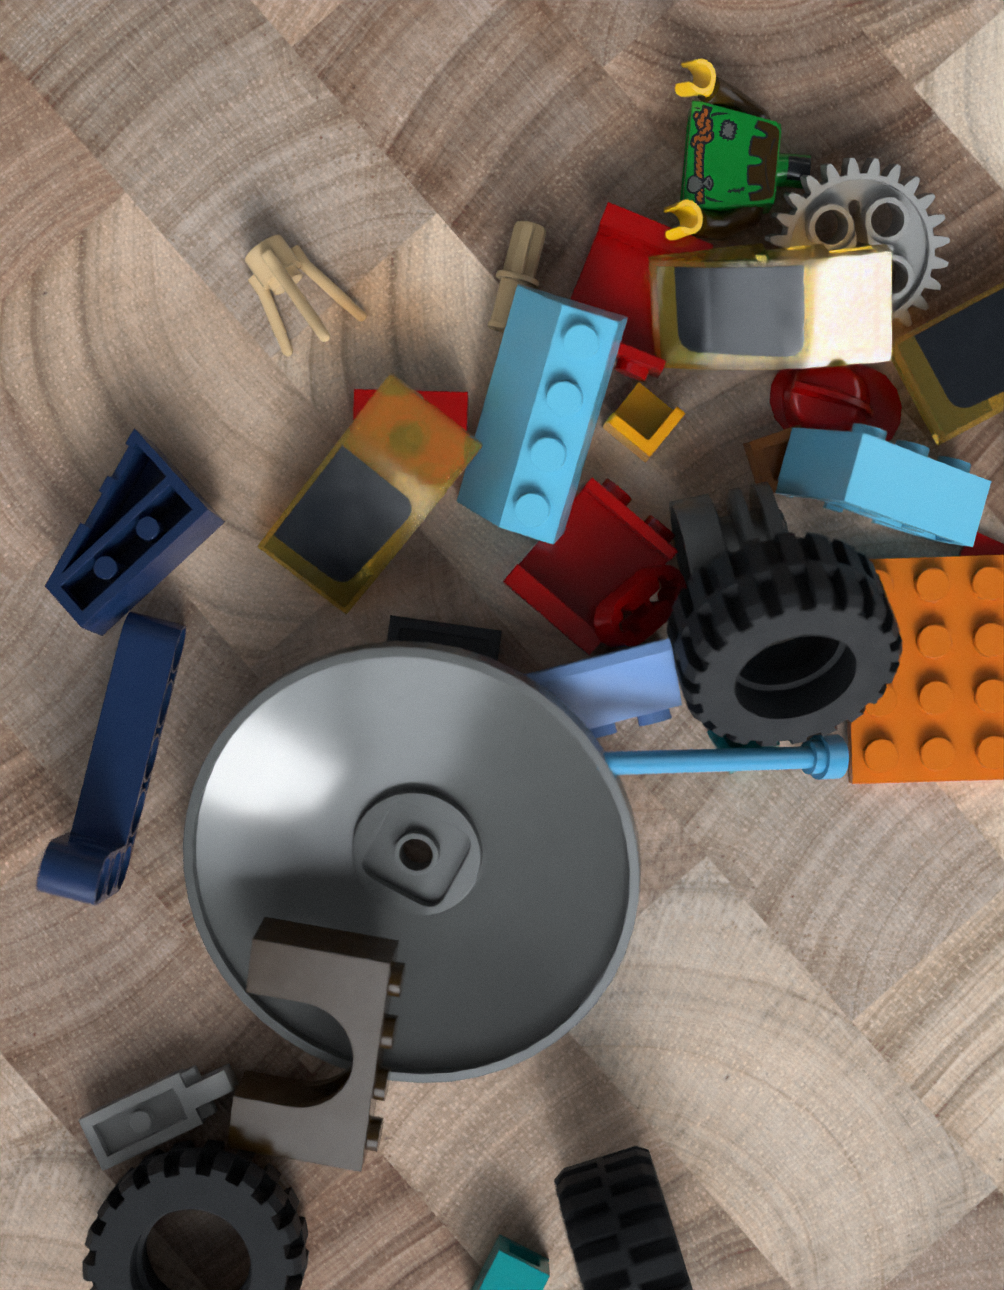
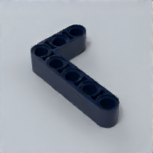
[36,611,186,906]

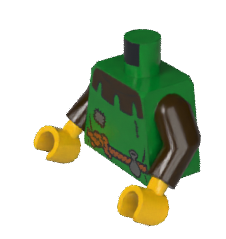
[664,59,811,241]

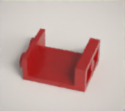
[570,202,714,382]
[503,477,678,655]

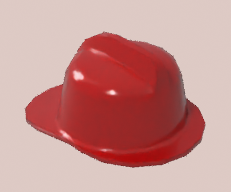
[769,353,902,442]

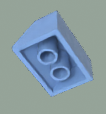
[524,638,682,738]

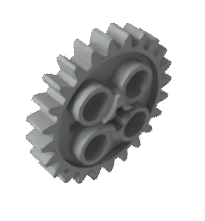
[764,158,950,344]

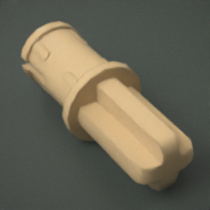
[487,221,546,333]

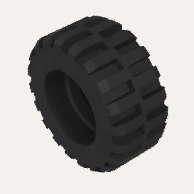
[667,532,903,746]
[82,1139,309,1290]
[554,1146,693,1290]

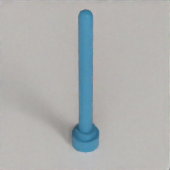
[596,734,849,780]

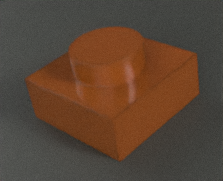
[743,424,802,493]

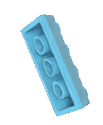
[457,284,628,544]

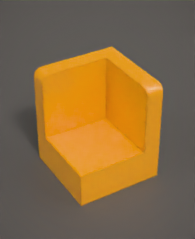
[603,383,686,463]

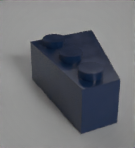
[45,428,225,636]

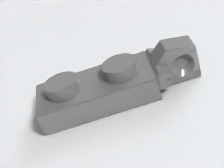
[78,1063,239,1171]

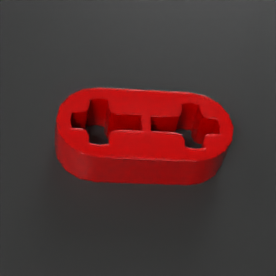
[594,565,687,647]

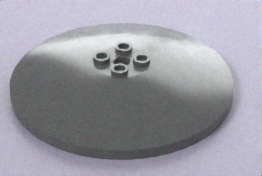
[183,641,641,1083]

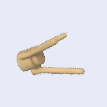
[245,234,367,356]

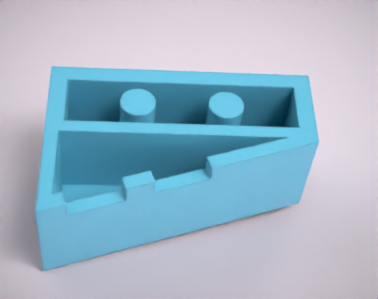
[776,423,991,547]

